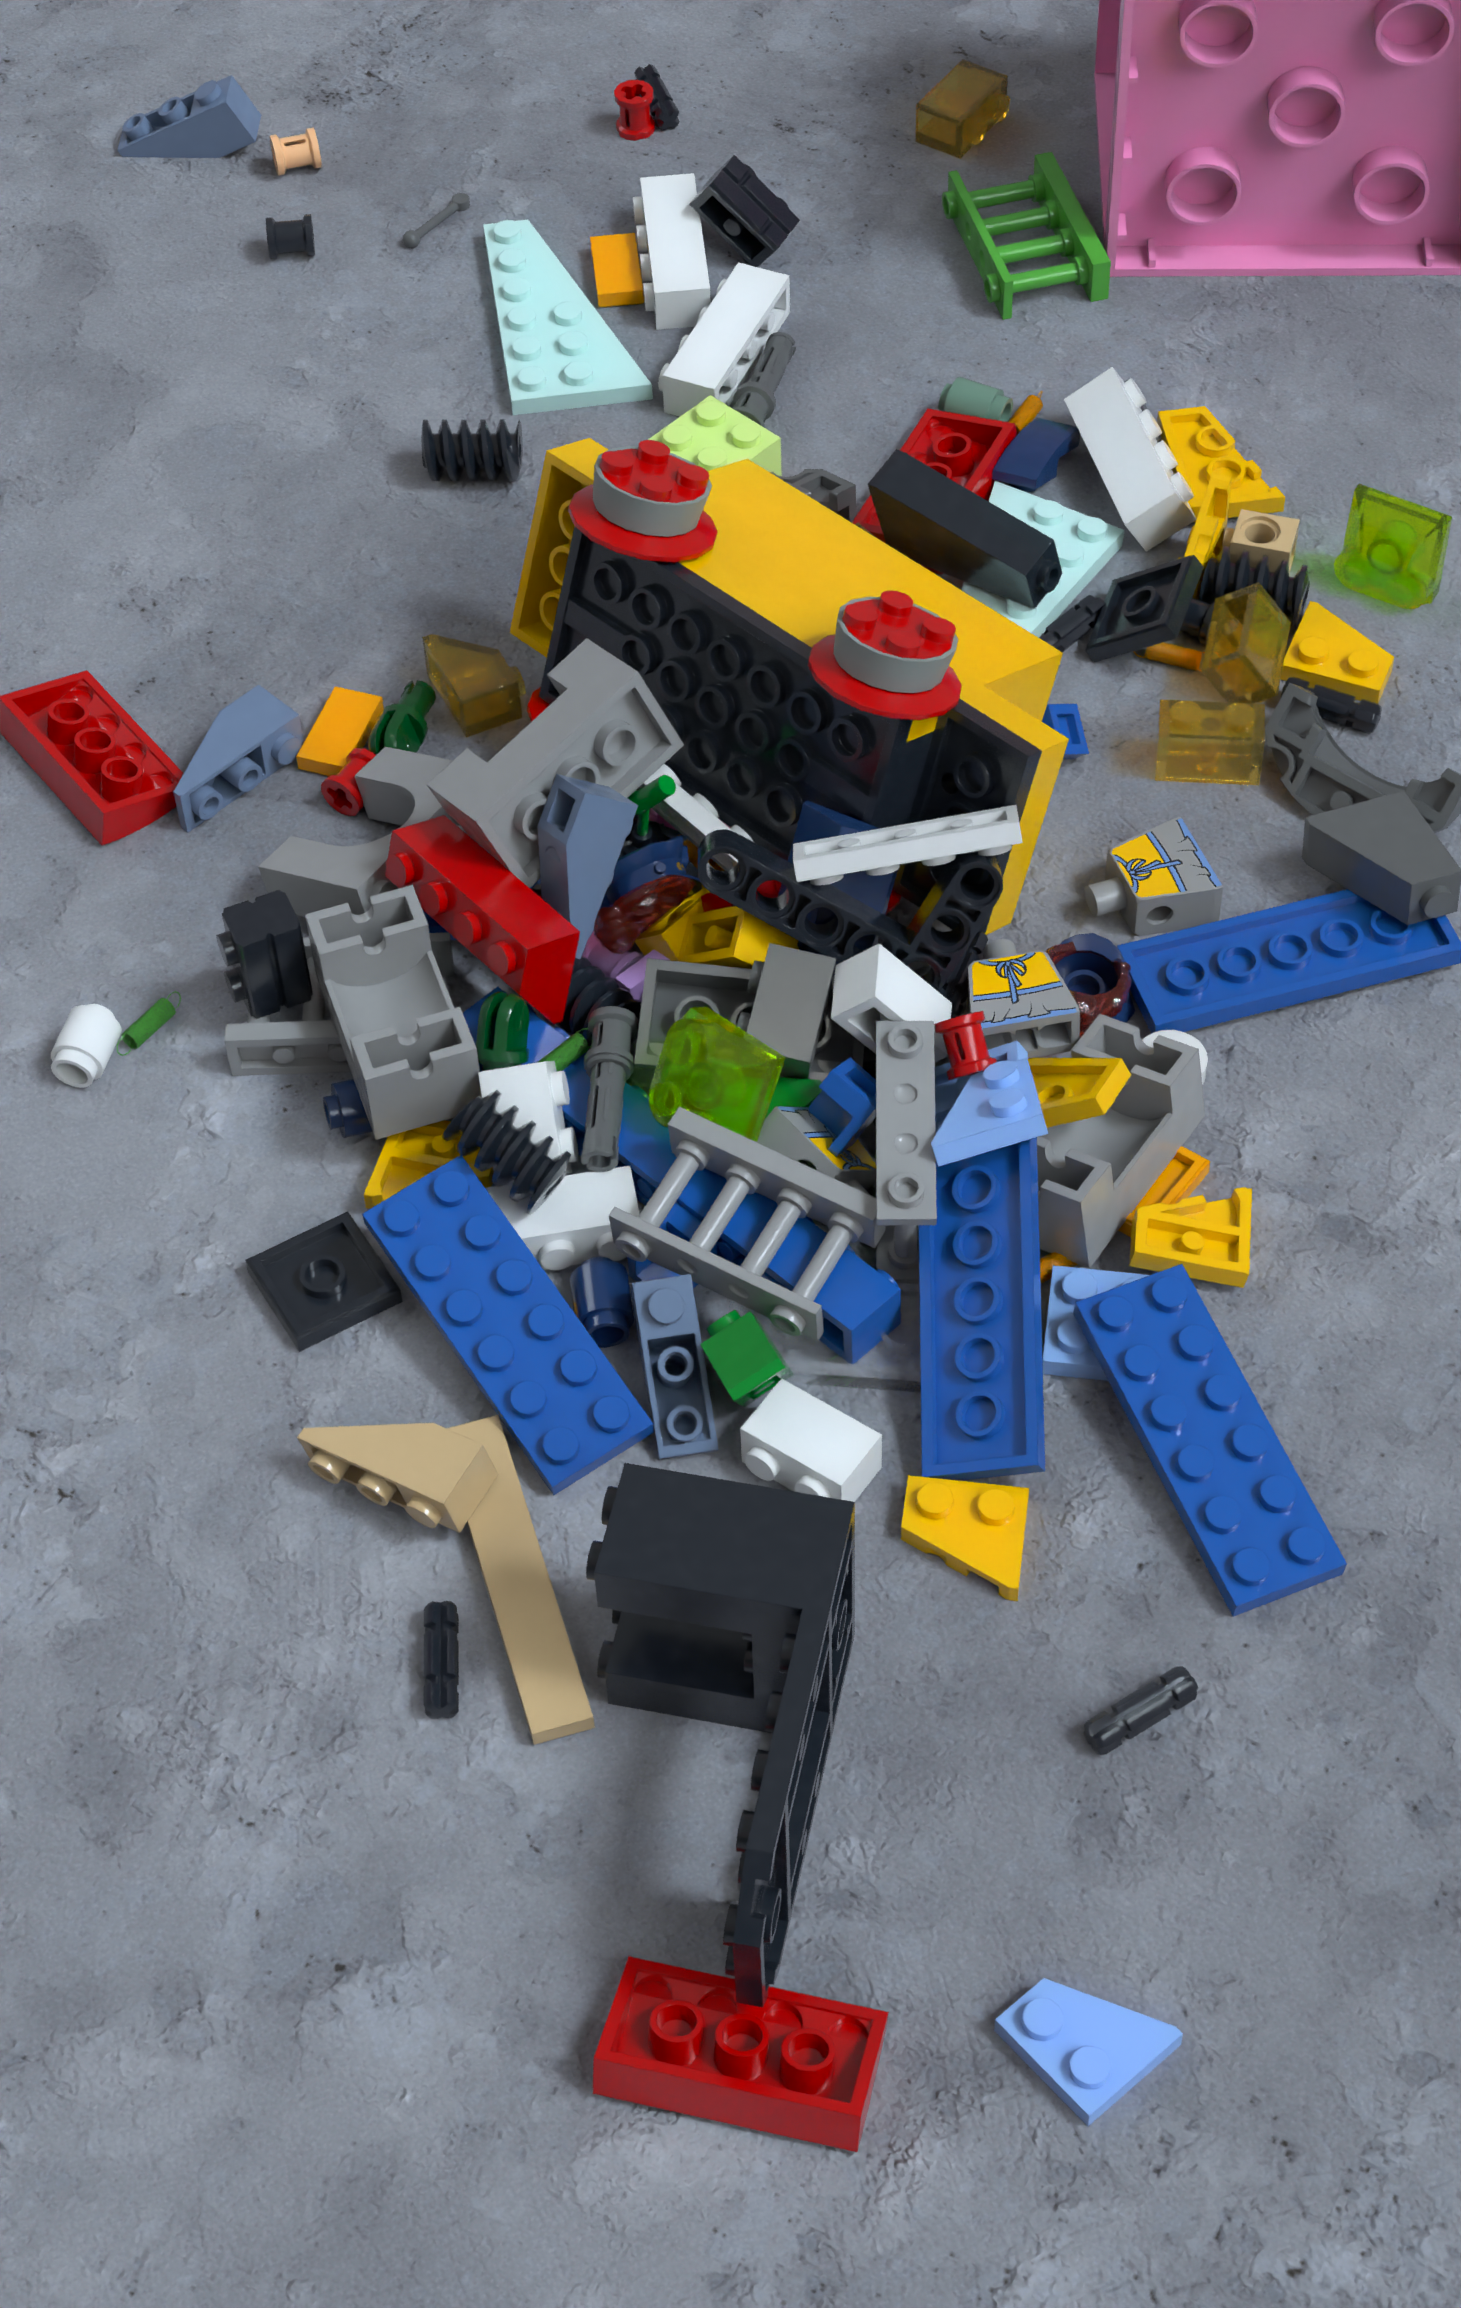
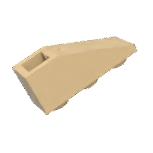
[297,1423,499,1533]

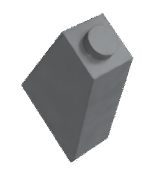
[1302,791,1461,925]

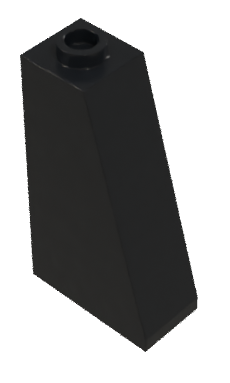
[868,449,1063,609]

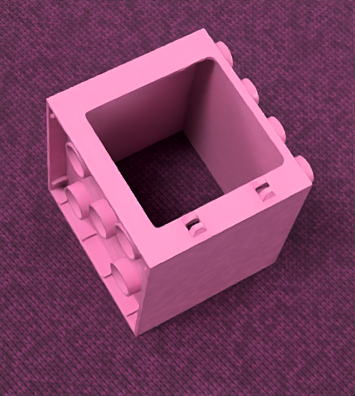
[1094,0,1461,277]

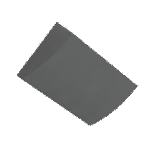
[634,958,865,1082]

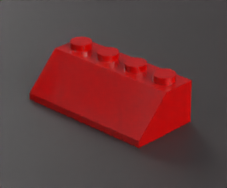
[385,815,580,1024]

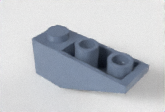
[117,75,261,158]
[173,685,304,833]
[538,774,638,959]
[631,1274,719,1460]

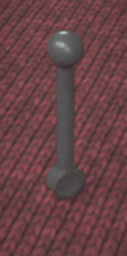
[403,193,470,248]

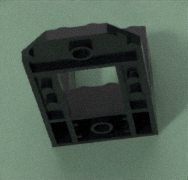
[586,1463,855,2007]

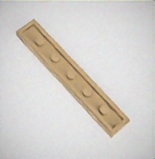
[447,1415,595,1745]

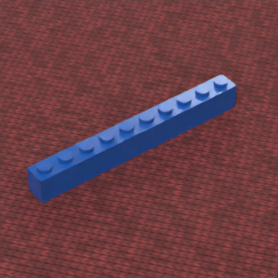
[463,986,901,1366]

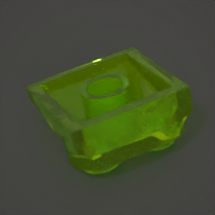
[1334,484,1452,609]
[648,1007,786,1142]

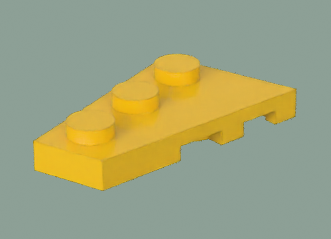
[1157,406,1285,522]
[1028,1058,1131,1128]

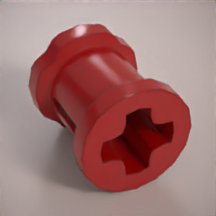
[614,80,655,141]
[321,748,376,816]
[934,1011,997,1080]

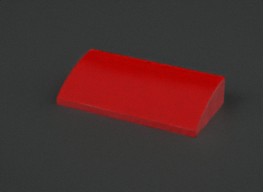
[852,409,1017,575]
[0,670,184,846]
[593,1956,889,2152]

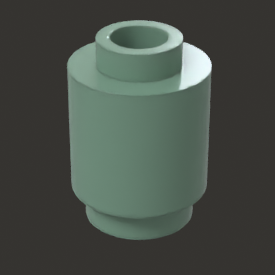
[938,377,1013,422]

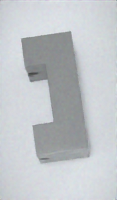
[427,638,684,888]
[305,885,482,1140]
[1037,1014,1205,1268]

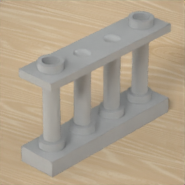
[224,933,455,1076]
[876,1021,937,1291]
[609,1106,886,1341]

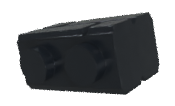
[689,155,800,267]
[216,890,313,1019]

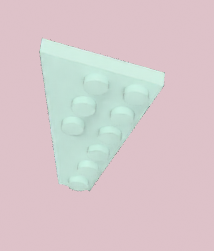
[483,219,653,415]
[962,480,1125,638]

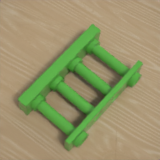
[942,152,1111,320]

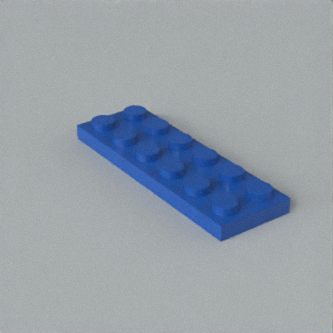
[1117,889,1461,1034]
[919,1137,1045,1481]
[362,1155,654,1496]
[1073,1264,1347,1617]

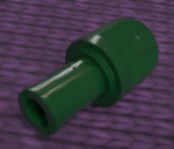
[369,680,436,755]
[475,992,529,1071]

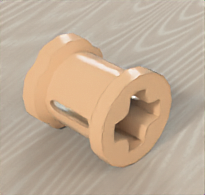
[269,127,322,175]

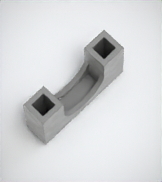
[258,747,460,917]

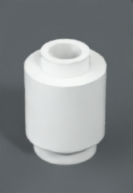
[51,1004,122,1088]

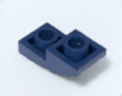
[992,418,1080,492]

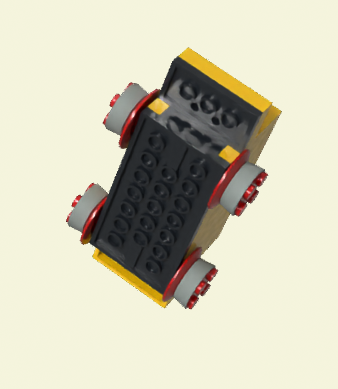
[509,438,1069,935]

